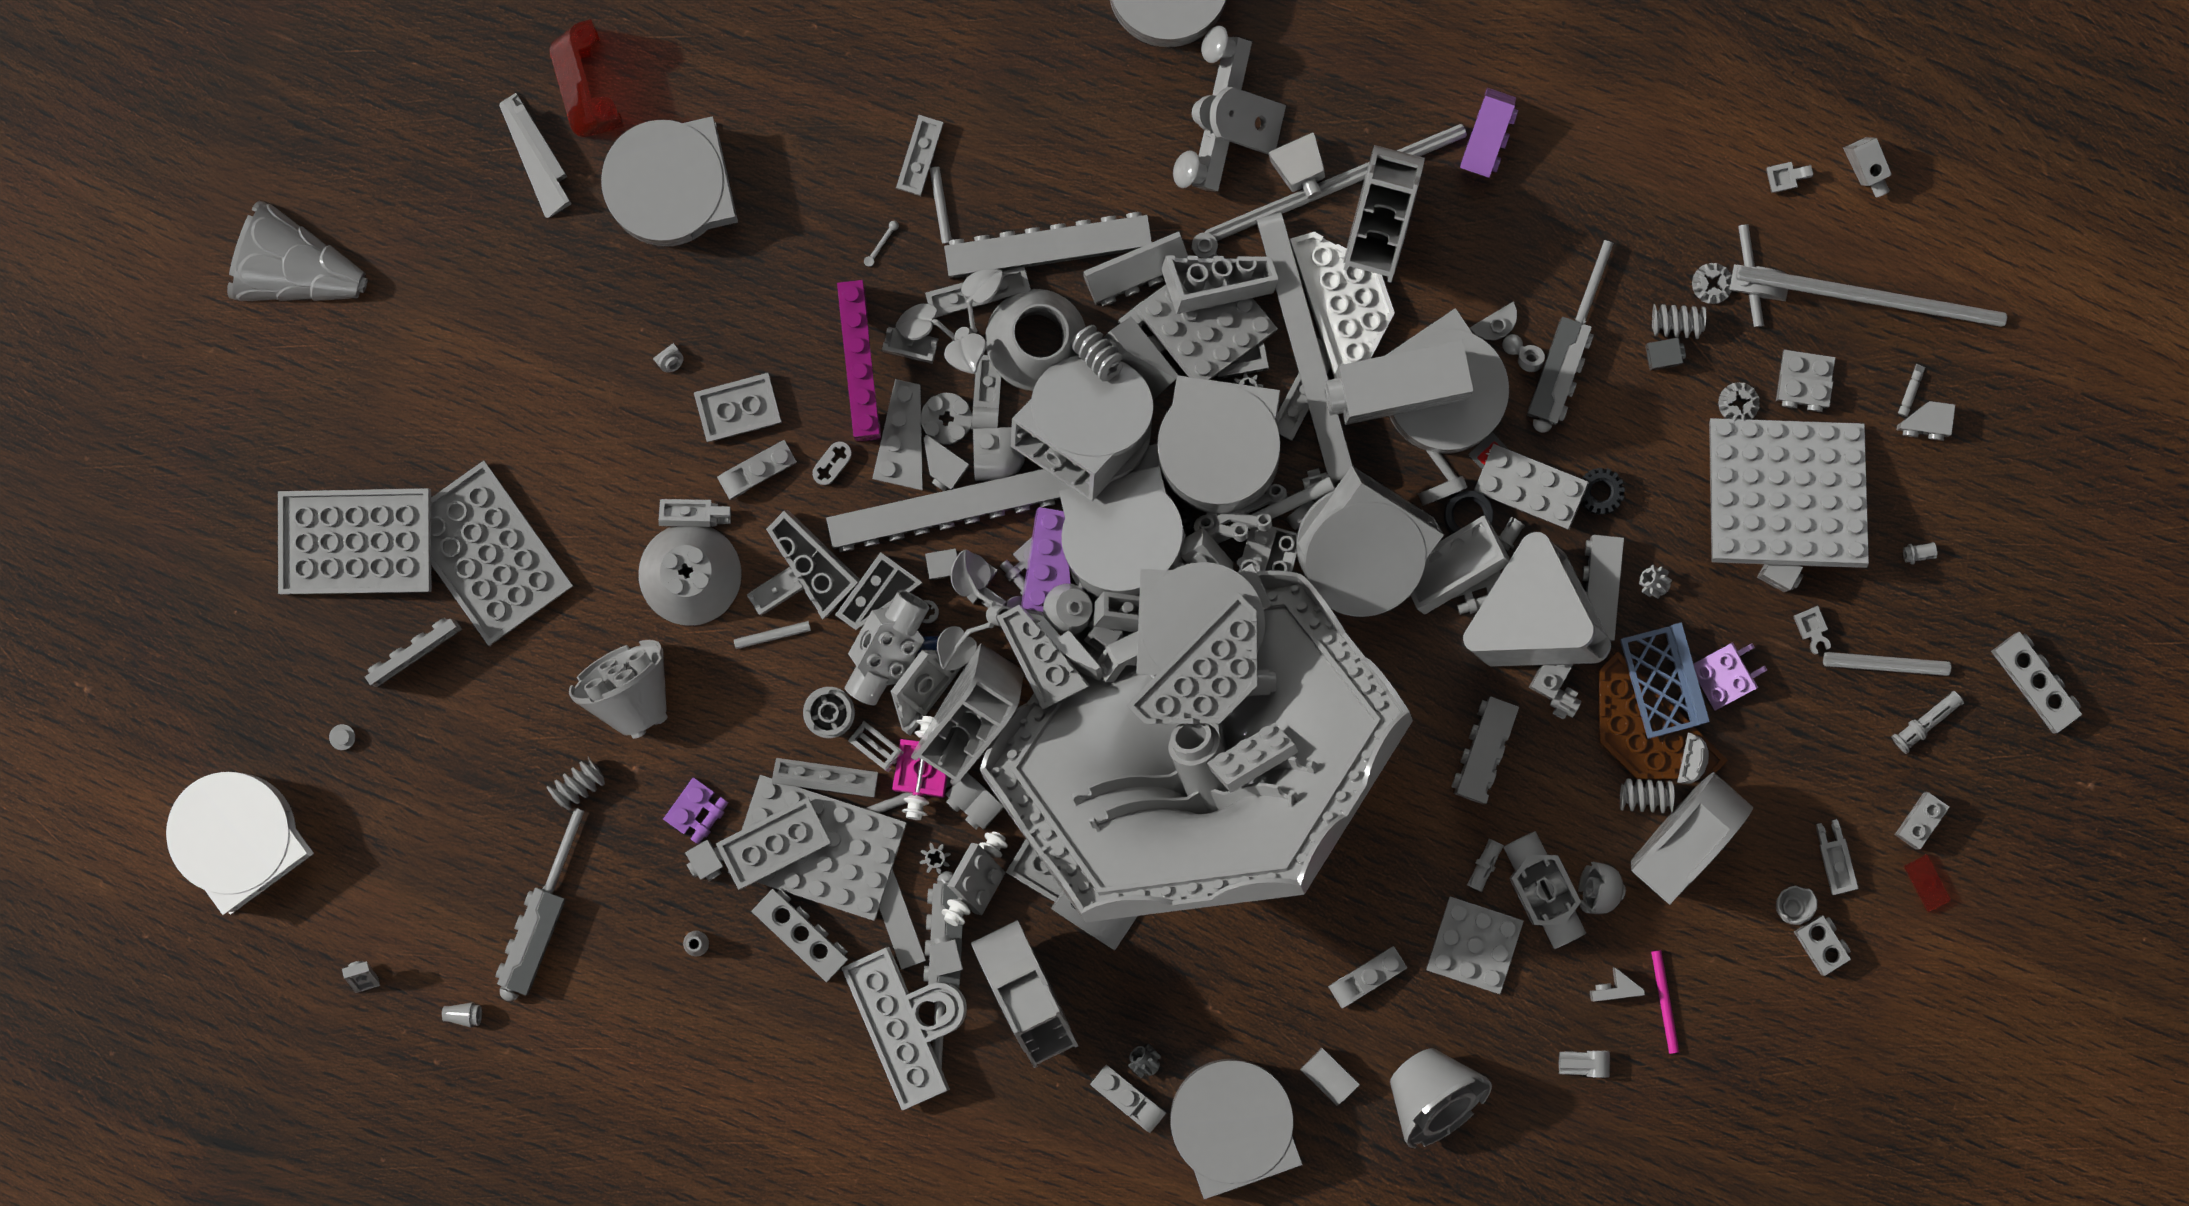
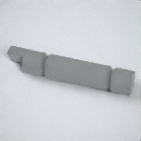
[1898,364,1925,417]

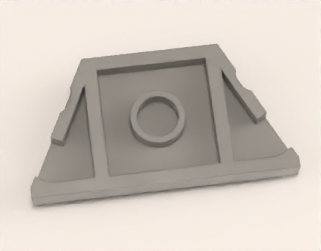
[891,650,963,735]

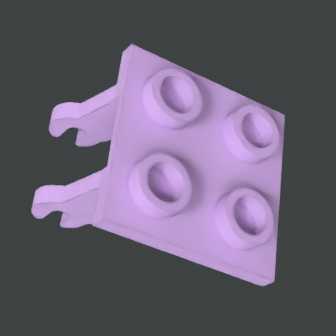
[1693,643,1767,710]

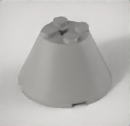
[639,526,742,626]
[569,640,668,739]

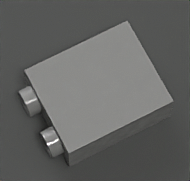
[1324,340,1474,425]

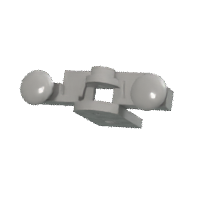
[1173,26,1286,191]

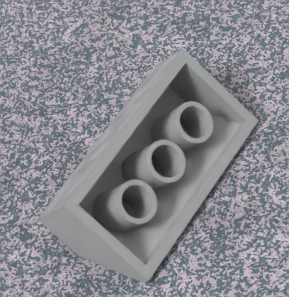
[1084,232,1188,307]

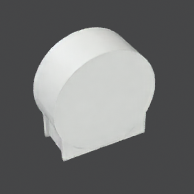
[166,772,314,915]

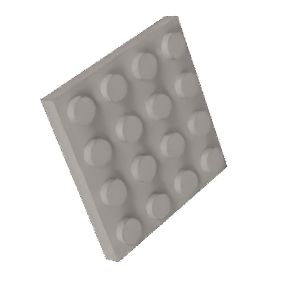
[1134,253,1278,380]

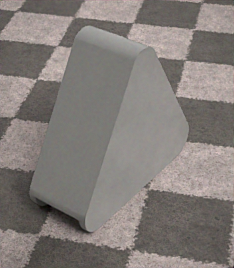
[1463,532,1611,666]
[911,643,1024,786]

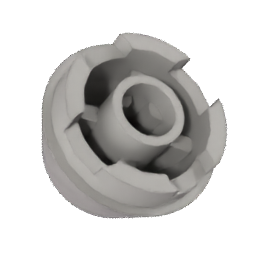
[1043,584,1093,635]
[803,687,855,738]

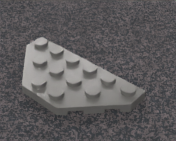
[1126,592,1257,724]

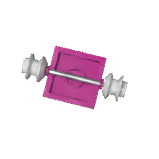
[892,716,948,820]

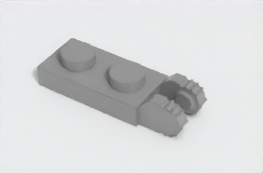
[1816,819,1858,895]

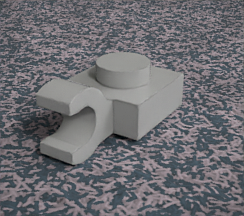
[1766,162,1813,193]

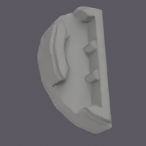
[1469,302,1517,341]
[1677,732,1709,784]

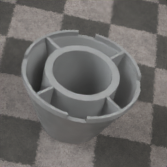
[985,289,1086,391]
[1390,1048,1492,1148]

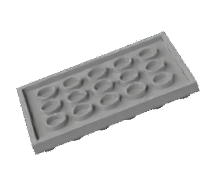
[431,461,574,646]
[278,488,431,595]
[728,775,907,921]

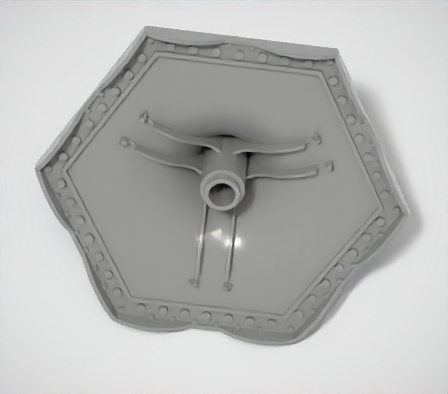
[980,571,1413,922]

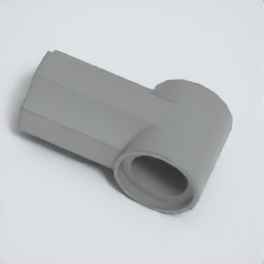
[1559,1051,1610,1078]

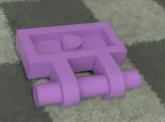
[663,777,728,845]

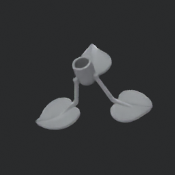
[895,269,1003,374]
[937,549,1044,671]

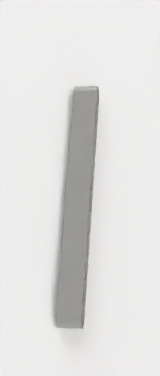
[1256,212,1352,486]

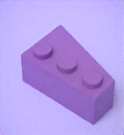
[1460,88,1518,178]

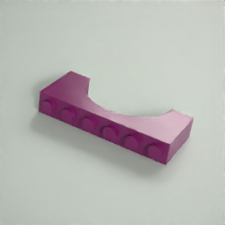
[837,280,882,442]

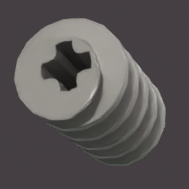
[1652,304,1706,339]
[1070,325,1123,382]
[546,756,605,810]
[1620,779,1674,813]

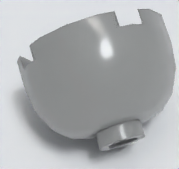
[1578,862,1626,914]

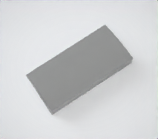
[1410,516,1510,614]

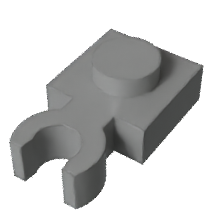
[1793,606,1831,655]

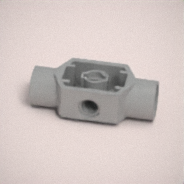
[845,590,930,705]
[1503,831,1586,949]

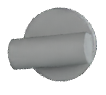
[1191,232,1218,258]
[653,343,683,373]

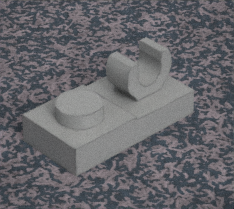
[342,961,380,993]

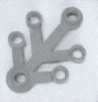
[1194,484,1287,542]

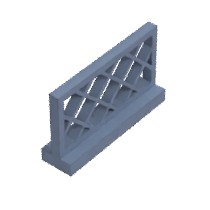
[1620,622,1710,739]

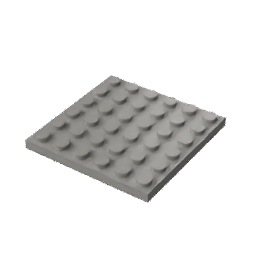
[1709,418,1869,568]

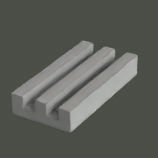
[848,721,904,772]

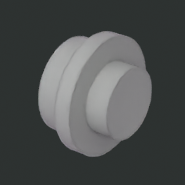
[329,724,355,750]

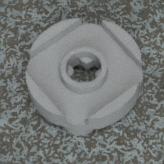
[921,393,972,445]

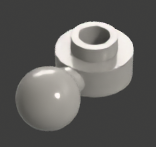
[1502,334,1545,372]

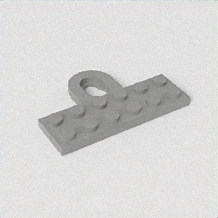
[842,947,967,1110]

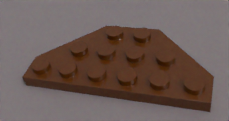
[1599,651,1728,779]

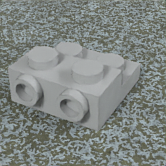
[1776,350,1835,412]

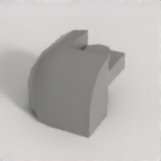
[973,427,1025,481]

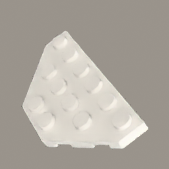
[1289,232,1395,379]

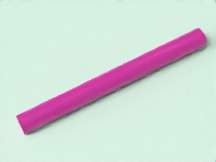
[1651,950,1679,1054]

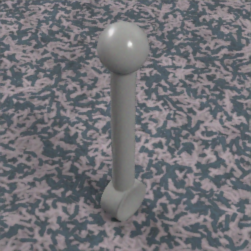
[864,221,899,267]

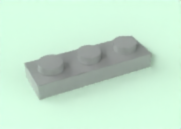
[896,115,944,196]

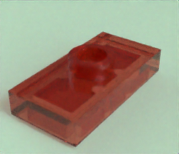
[1903,854,1951,912]

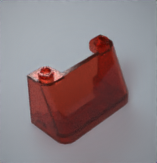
[550,19,624,137]

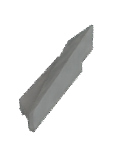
[499,93,572,218]

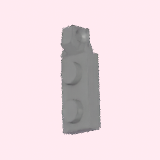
[659,499,731,527]

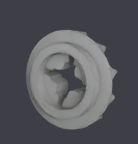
[1692,263,1732,304]
[1718,383,1760,422]

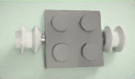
[942,832,1008,926]

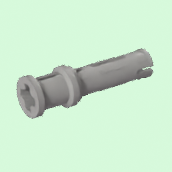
[1892,691,1964,754]

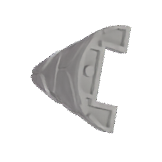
[227,201,368,301]

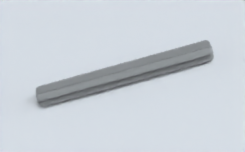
[1823,652,1951,676]

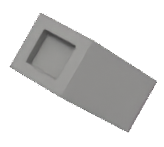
[1096,631,1138,682]

